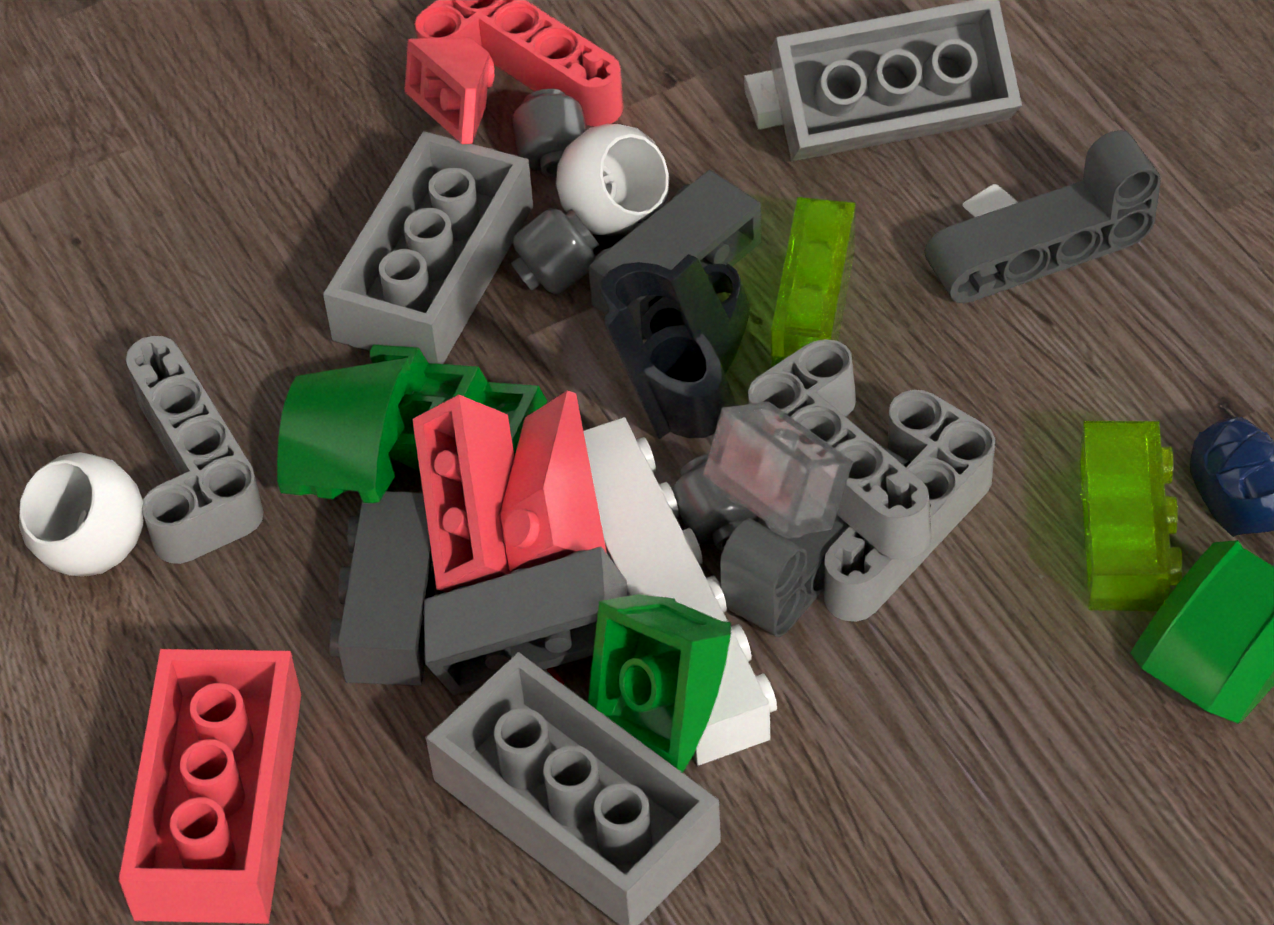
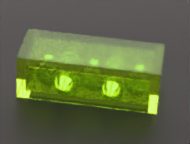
[771,197,856,367]
[1079,421,1182,611]

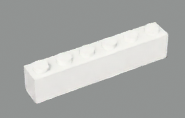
[584,417,777,766]

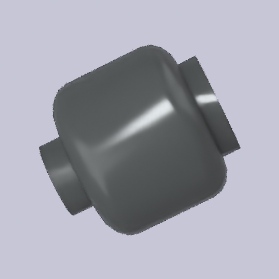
[512,89,587,177]
[511,208,600,294]
[672,452,763,550]

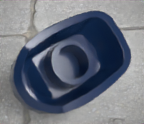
[1189,417,1274,537]

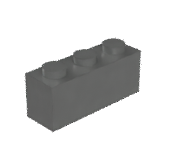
[588,169,762,340]
[330,492,436,686]
[424,547,628,696]

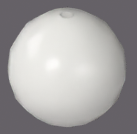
[556,124,669,238]
[19,452,143,577]

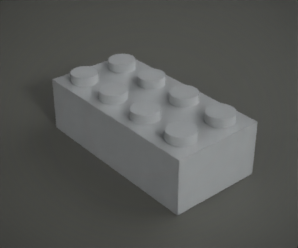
[768,0,1022,162]
[323,131,533,364]
[426,652,721,925]

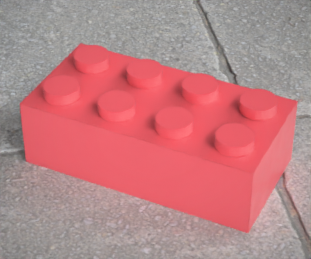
[119,649,301,924]

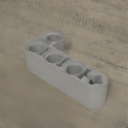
[126,336,264,564]
[748,339,932,560]
[824,390,995,622]

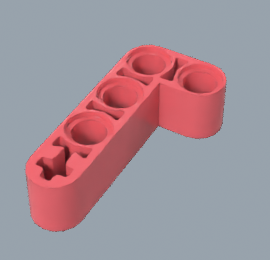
[415,0,623,127]

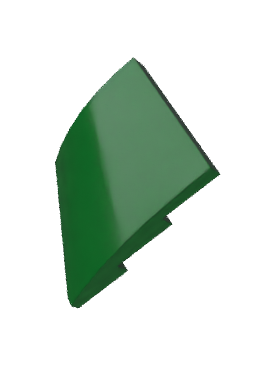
[370,345,547,472]
[277,358,414,504]

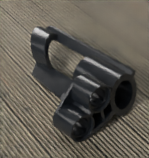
[601,254,750,439]

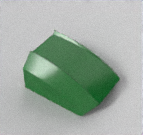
[1130,540,1274,724]
[588,594,731,773]

